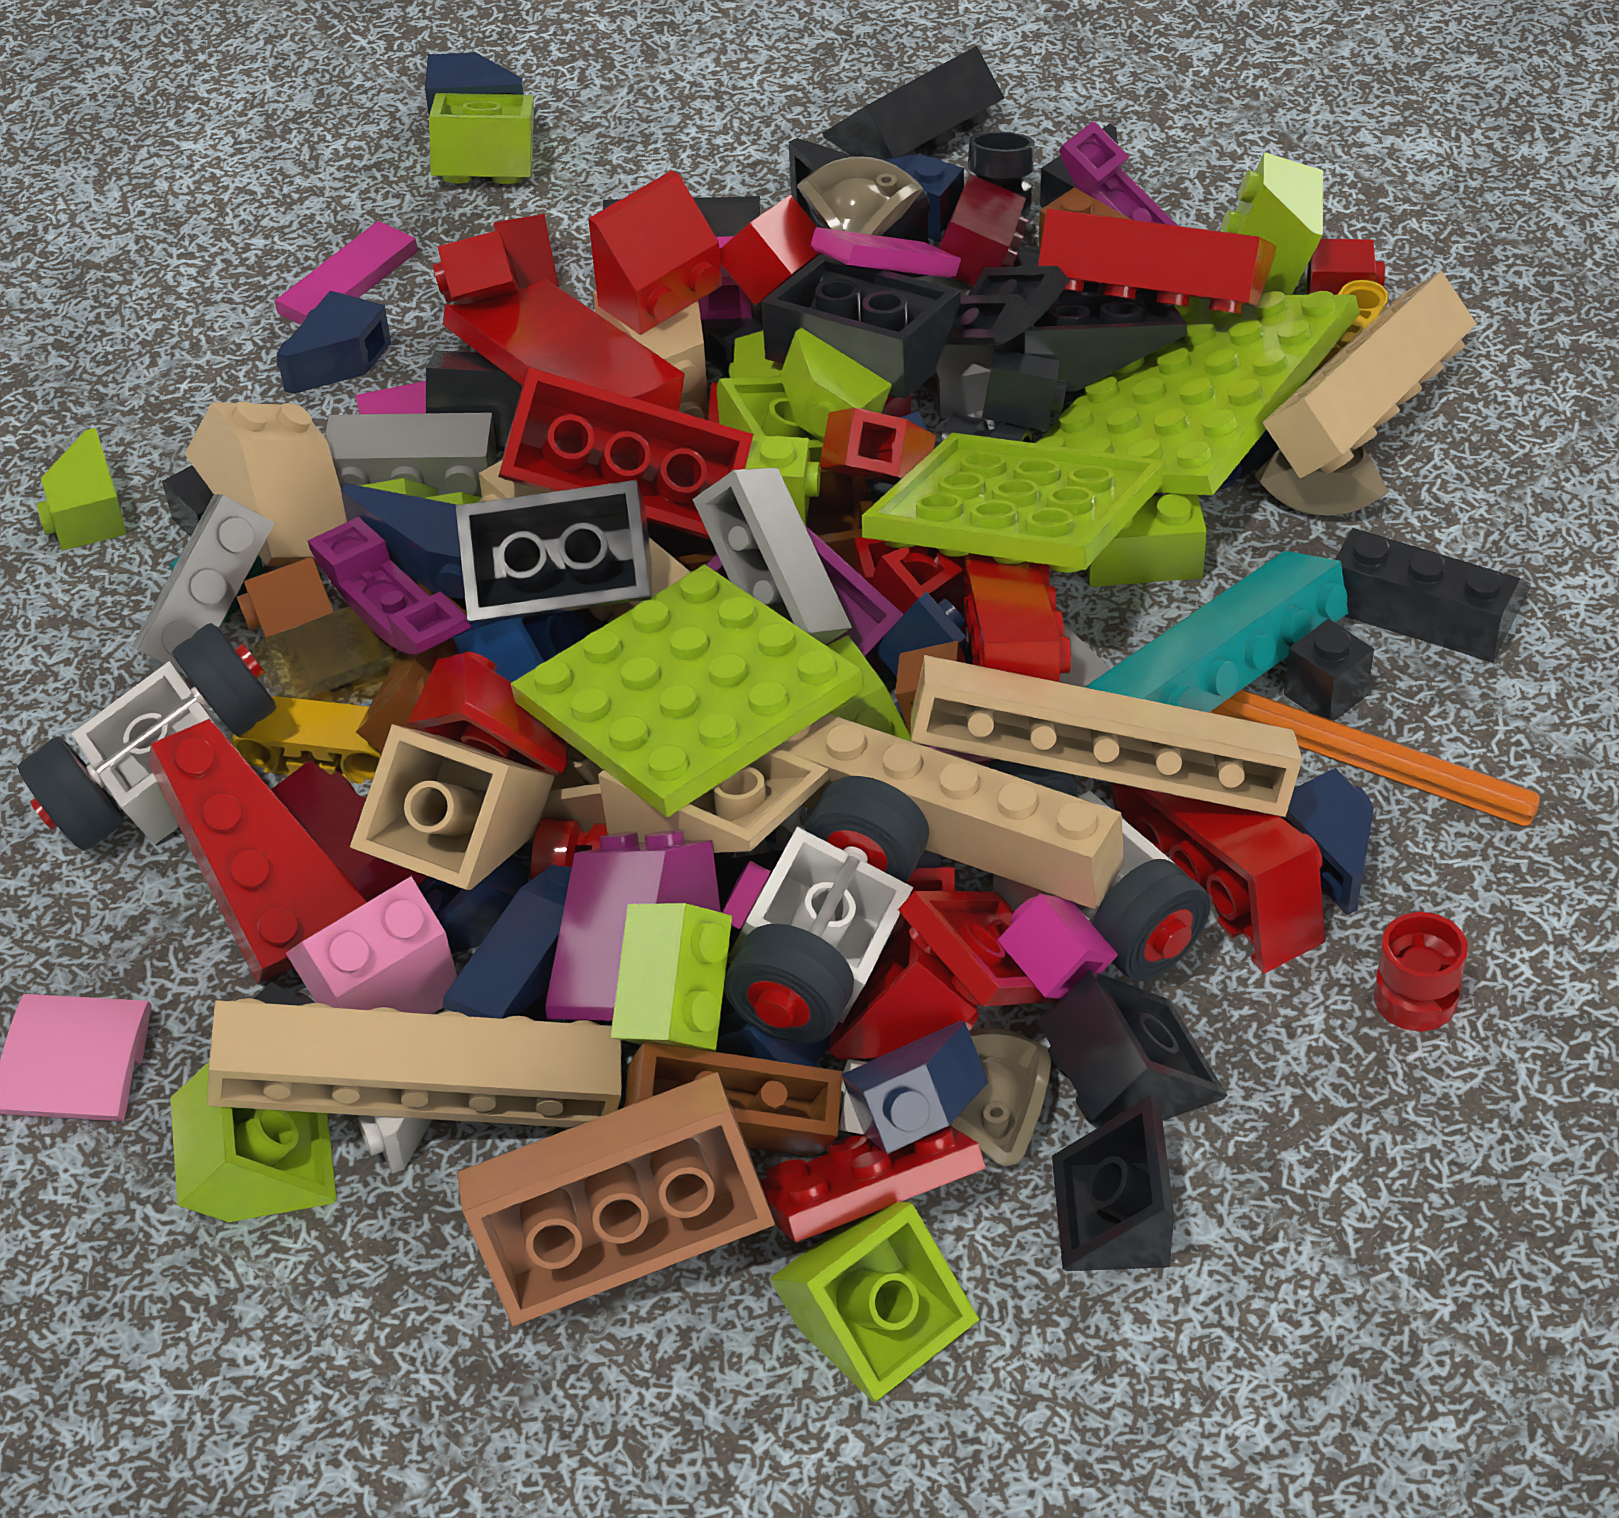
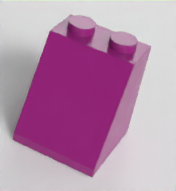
[546,830,728,1020]

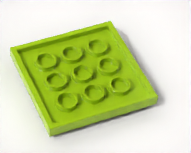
[862,433,1165,573]
[510,564,865,818]

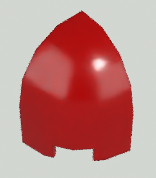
[872,548,963,614]

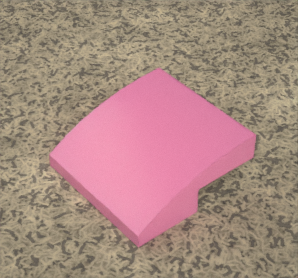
[0,994,152,1121]

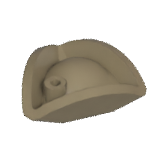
[797,156,923,236]
[1254,446,1389,516]
[950,1028,1051,1166]

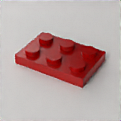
[897,891,1060,1007]
[760,1125,986,1243]

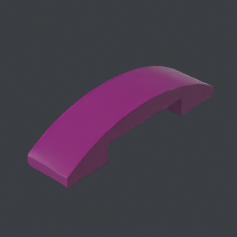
[1059,121,1178,226]
[307,517,471,654]

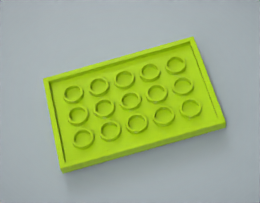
[1036,291,1360,495]

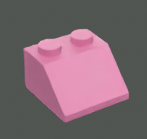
[286,876,457,1014]

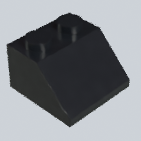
[1037,970,1228,1126]

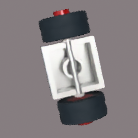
[17,622,277,851]
[987,759,1211,981]
[724,776,929,1044]

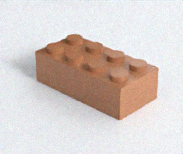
[457,1072,775,1327]

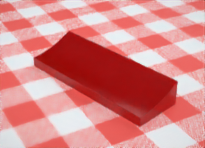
[442,278,685,411]

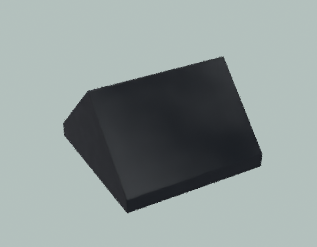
[426,350,523,451]
[1052,1095,1174,1271]

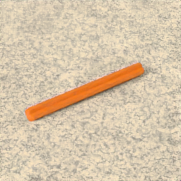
[1209,689,1540,827]

